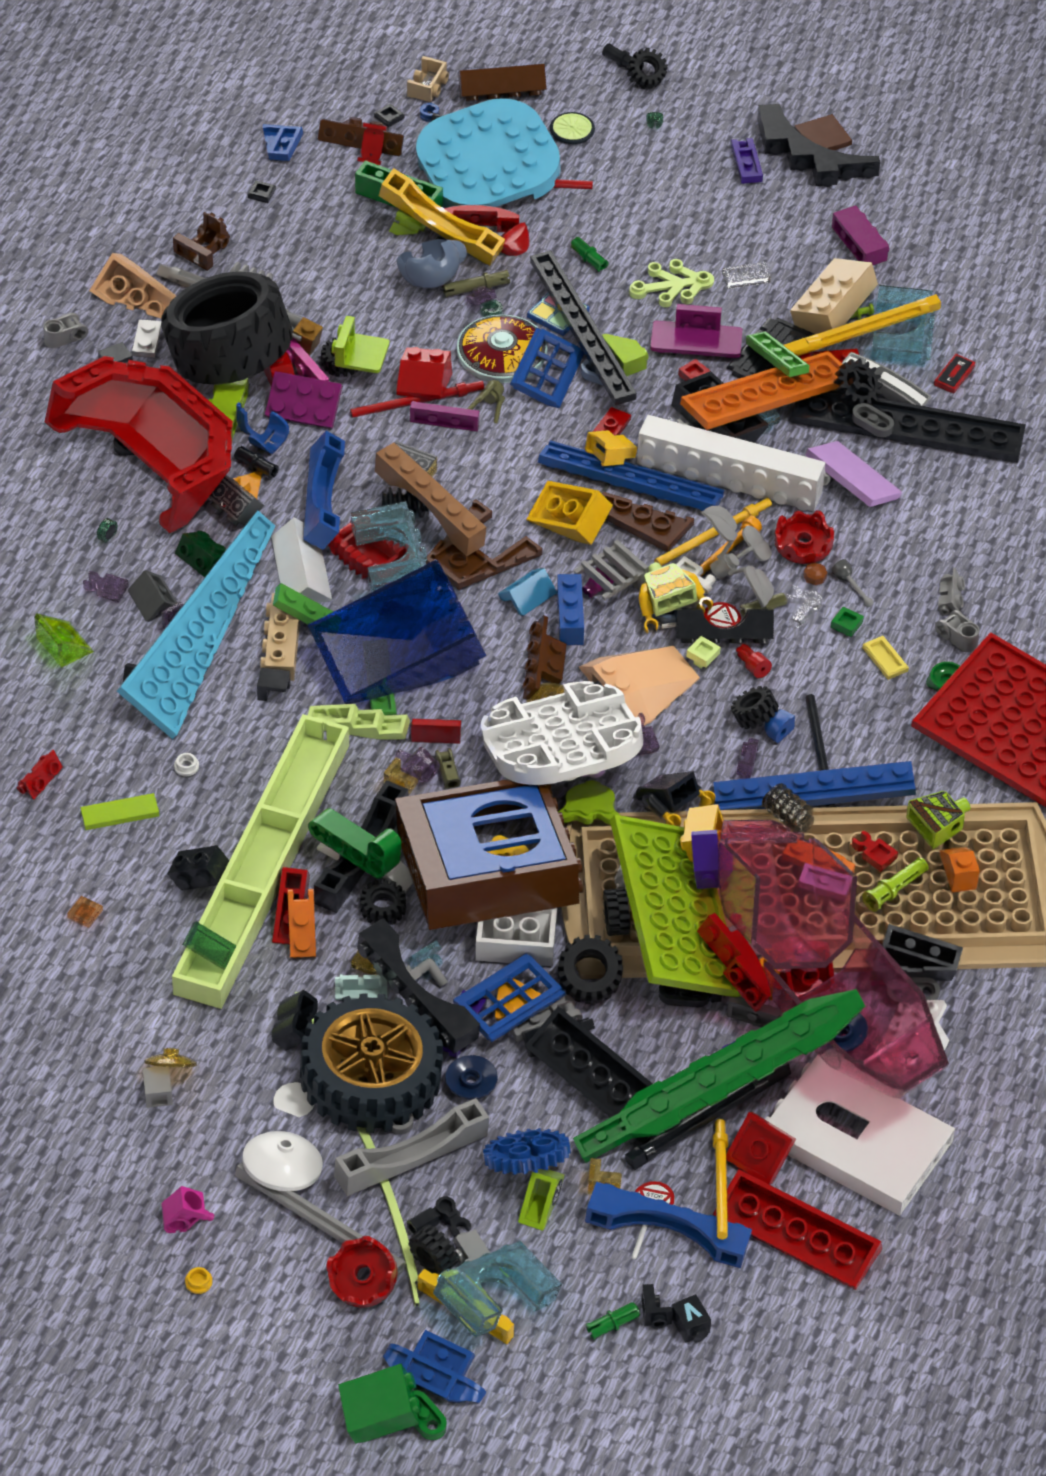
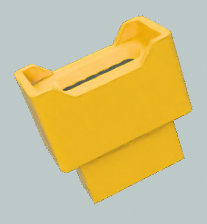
[585,430,637,467]

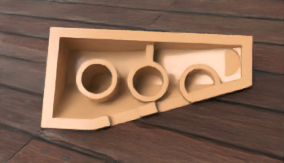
[89,253,176,318]

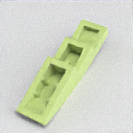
[308,704,410,739]

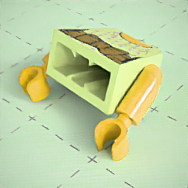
[638,562,713,633]

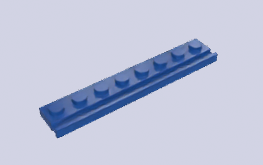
[538,440,725,511]
[713,761,916,810]

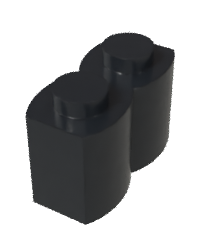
[272,990,318,1051]

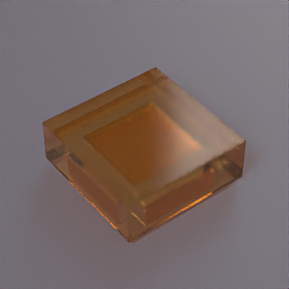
[67,896,103,928]

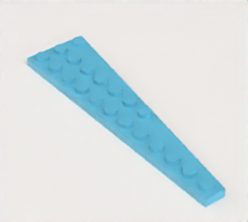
[117,511,275,739]

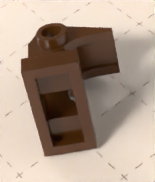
[173,212,230,271]

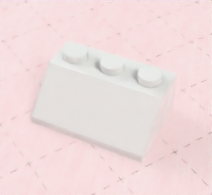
[475,908,557,966]

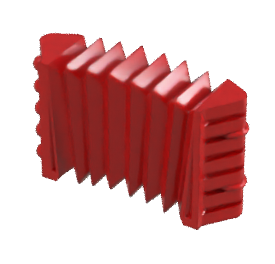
[328,514,417,587]

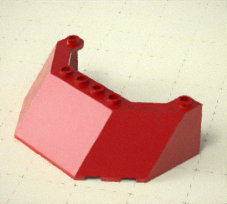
[44,356,233,533]

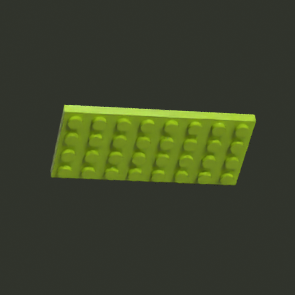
[610,814,741,997]

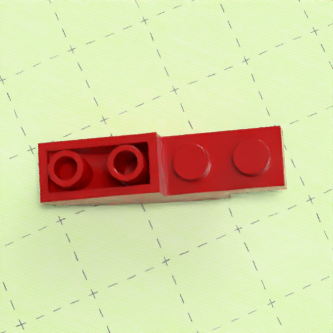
[697,913,771,1012]

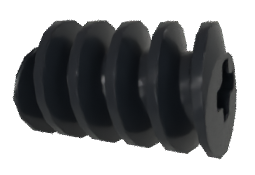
[382,487,429,518]

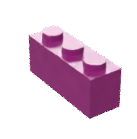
[832,205,890,265]

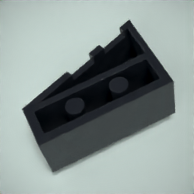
[871,924,963,981]

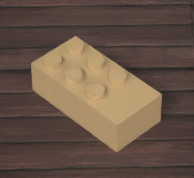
[790,258,878,334]

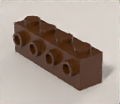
[458,64,547,101]

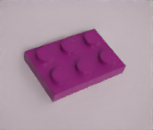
[265,371,343,429]

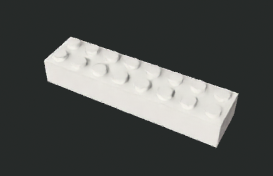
[637,415,826,512]

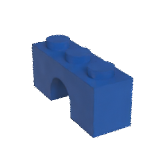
[557,574,584,645]

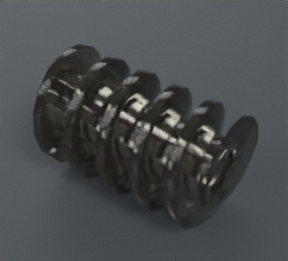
[762,783,814,835]

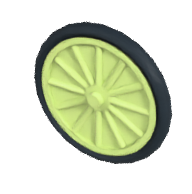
[550,112,595,144]

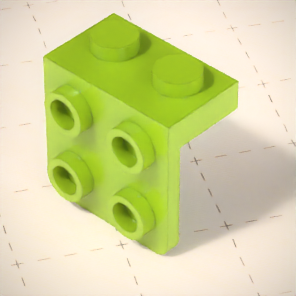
[332,315,390,373]

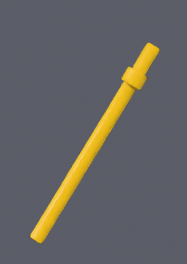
[654,498,772,566]
[712,1119,729,1240]

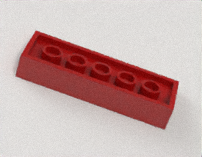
[712,1169,883,1290]

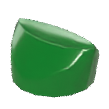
[926,661,960,691]

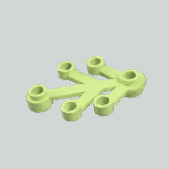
[629,259,714,308]

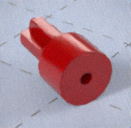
[736,644,772,678]

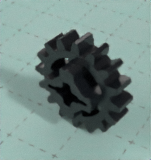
[834,358,883,406]

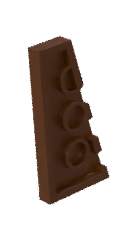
[602,492,694,552]

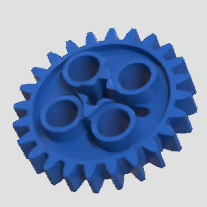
[483,1128,571,1175]

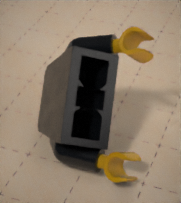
[636,771,715,827]

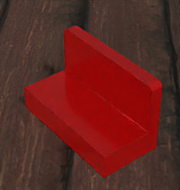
[411,719,461,744]

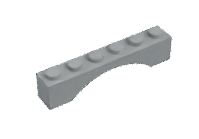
[334,1098,490,1196]

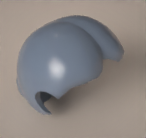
[397,239,467,288]

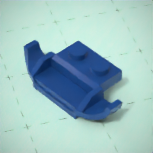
[383,1330,486,1403]

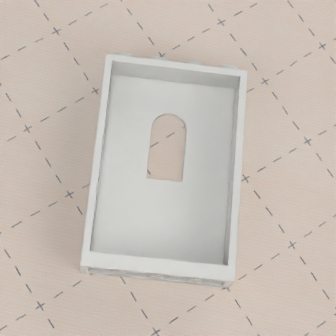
[765,1055,955,1216]

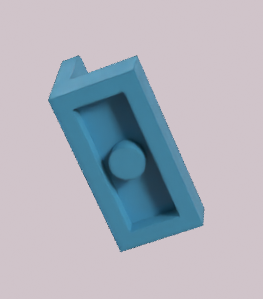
[498,568,557,616]

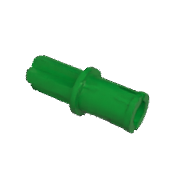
[571,237,609,272]
[585,1302,640,1340]

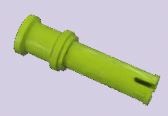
[862,857,929,912]

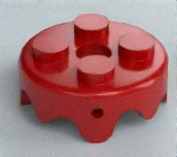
[774,510,834,564]
[326,1236,398,1308]

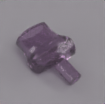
[395,747,440,782]

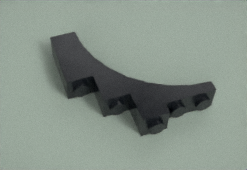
[757,104,880,187]

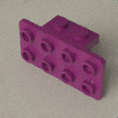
[650,304,743,358]

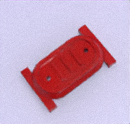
[357,122,387,165]

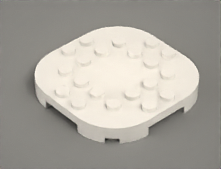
[481,681,643,785]

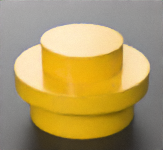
[185,1267,213,1294]

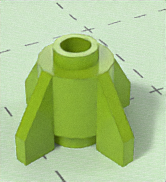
[389,209,426,235]

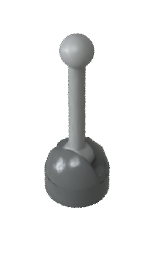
[831,559,873,607]

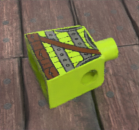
[906,791,971,849]

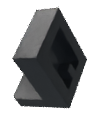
[641,1284,673,1329]

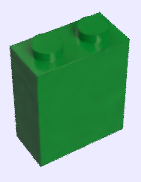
[338,1364,421,1444]

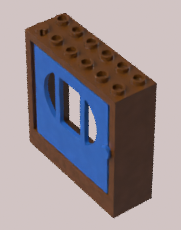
[395,779,583,930]

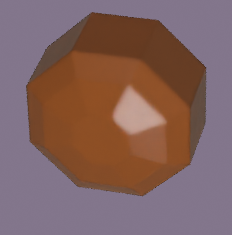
[803,563,828,585]

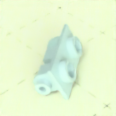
[335,974,387,1000]

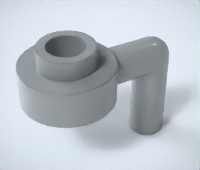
[406,958,448,988]

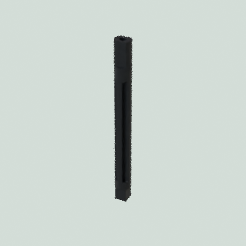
[625,1062,791,1170]

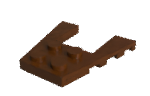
[425,499,543,590]

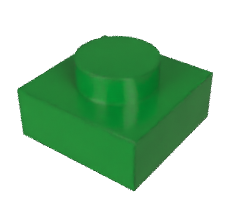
[830,606,864,637]

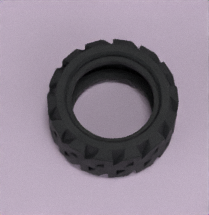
[161,271,293,385]

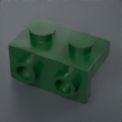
[175,531,226,577]

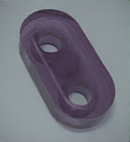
[736,738,759,779]

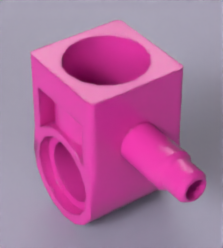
[161,1186,214,1233]

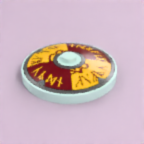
[457,315,547,383]

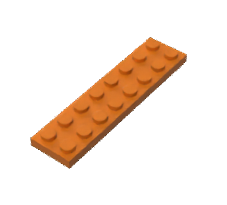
[680,351,842,430]

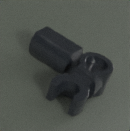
[407,1196,471,1237]

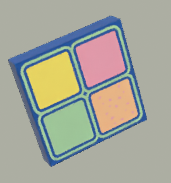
[527,293,590,336]

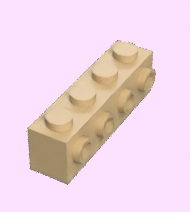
[260,593,300,681]

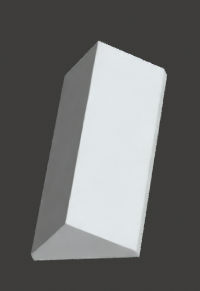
[271,517,332,603]

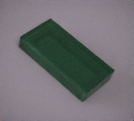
[182,921,236,970]

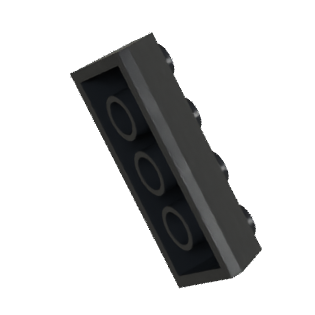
[671,371,769,443]

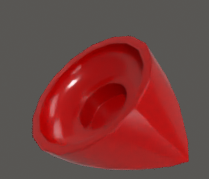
[501,222,530,256]

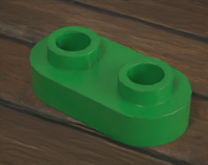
[413,1390,447,1440]

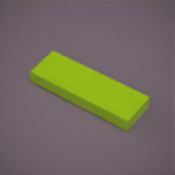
[80,793,159,831]

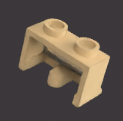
[407,56,449,102]

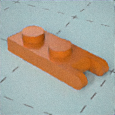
[288,889,316,958]

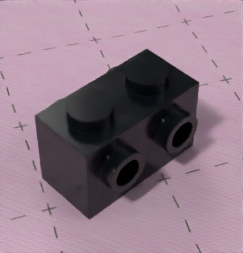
[167,845,229,890]

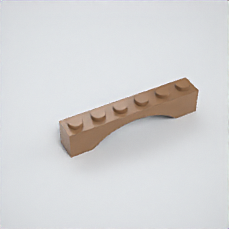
[375,442,487,557]

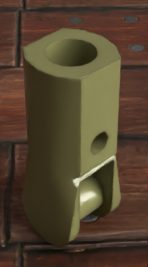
[435,748,461,789]

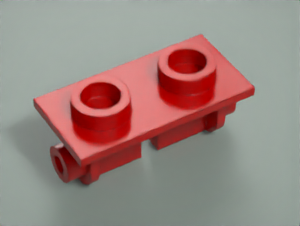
[17,750,63,799]

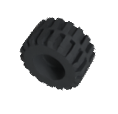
[558,935,623,1004]

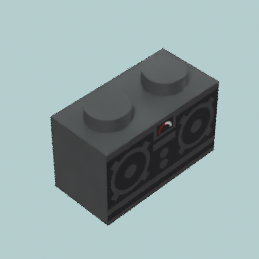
[209,475,264,526]

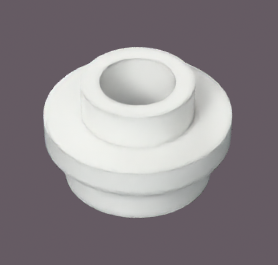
[174,753,199,776]

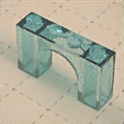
[871,285,935,367]
[351,501,433,600]
[433,1241,562,1338]

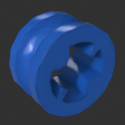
[420,103,439,122]

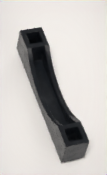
[314,780,409,913]
[357,918,480,1054]

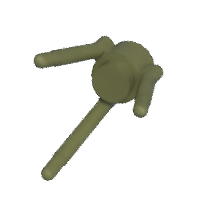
[467,380,505,423]

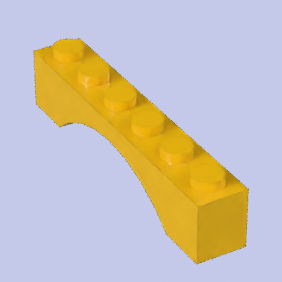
[379,168,505,266]

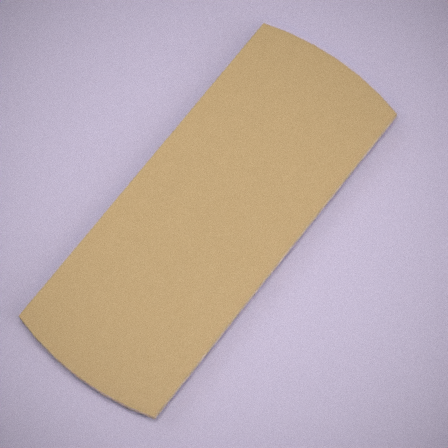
[561,802,1046,979]

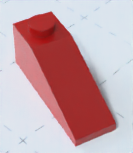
[272,867,310,945]

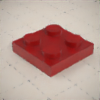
[726,1112,796,1185]

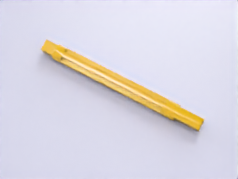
[784,294,941,356]

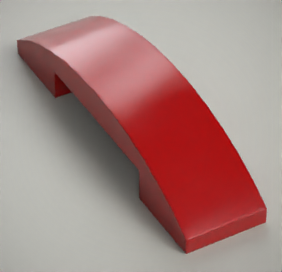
[444,205,519,232]

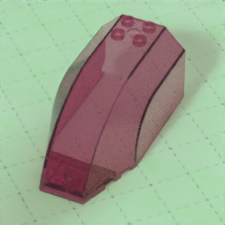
[718,820,857,972]
[763,909,949,1098]

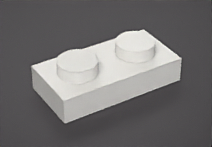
[132,320,162,358]

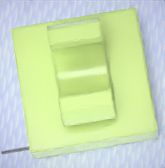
[686,636,721,669]

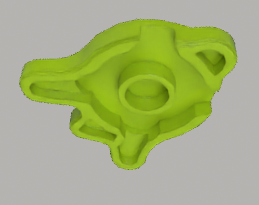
[558,780,620,825]

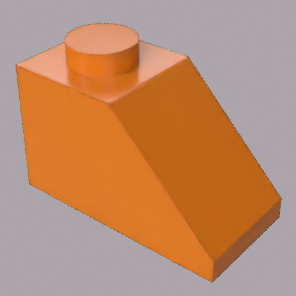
[939,847,980,893]

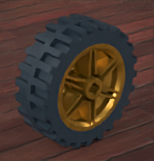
[300,993,443,1133]

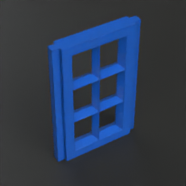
[510,328,584,408]
[453,953,565,1042]

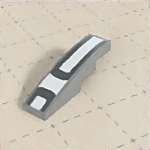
[842,352,932,406]

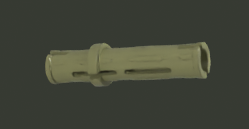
[442,270,510,298]

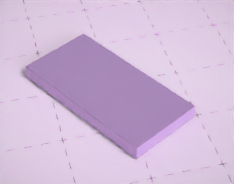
[805,441,902,507]

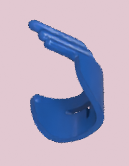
[236,402,289,454]

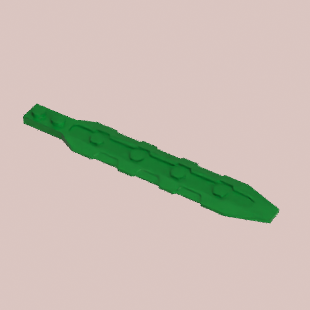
[573,989,866,1163]

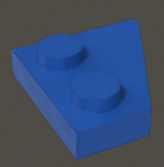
[262,124,303,161]

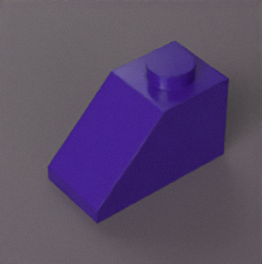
[691,830,722,889]

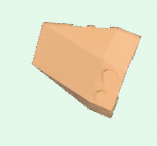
[579,646,700,727]

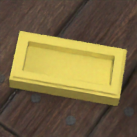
[862,636,909,680]

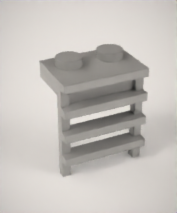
[574,540,649,601]

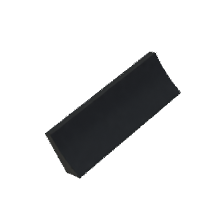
[525,1006,653,1143]

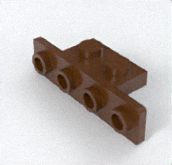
[318,117,404,156]
[522,615,567,700]

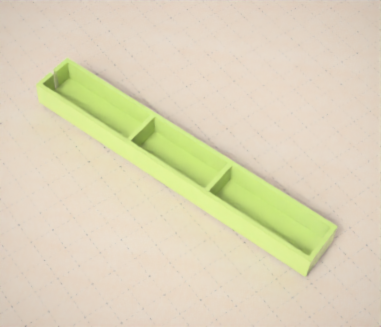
[172,714,349,1009]

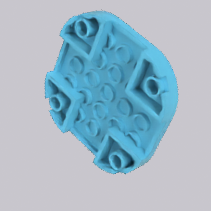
[416,99,561,208]

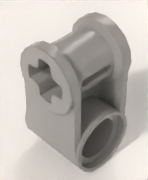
[43,312,88,348]
[935,610,980,652]

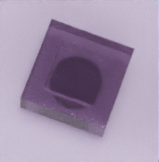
[466,286,497,305]

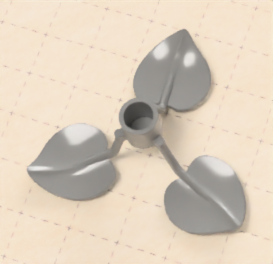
[701,506,774,608]

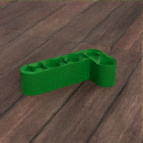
[308,808,401,879]

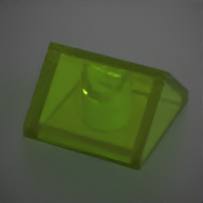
[34,613,94,668]

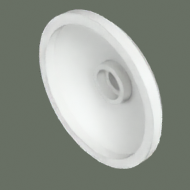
[242,1131,323,1191]

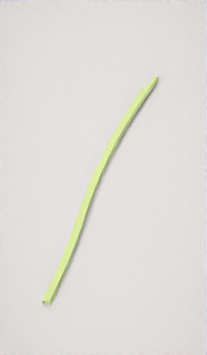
[295,991,419,1307]

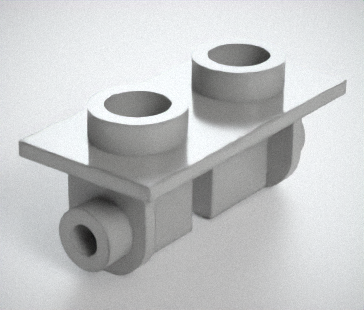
[938,567,965,615]

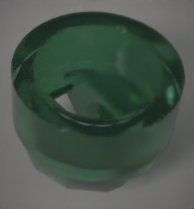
[646,112,663,129]

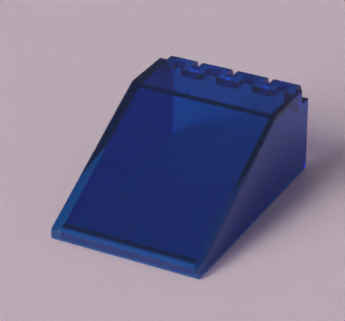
[308,560,487,704]

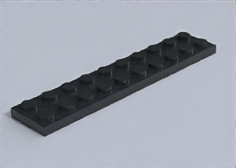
[791,390,1026,463]

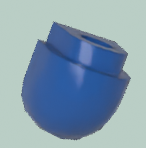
[764,709,795,743]

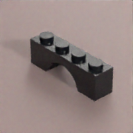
[676,608,774,643]

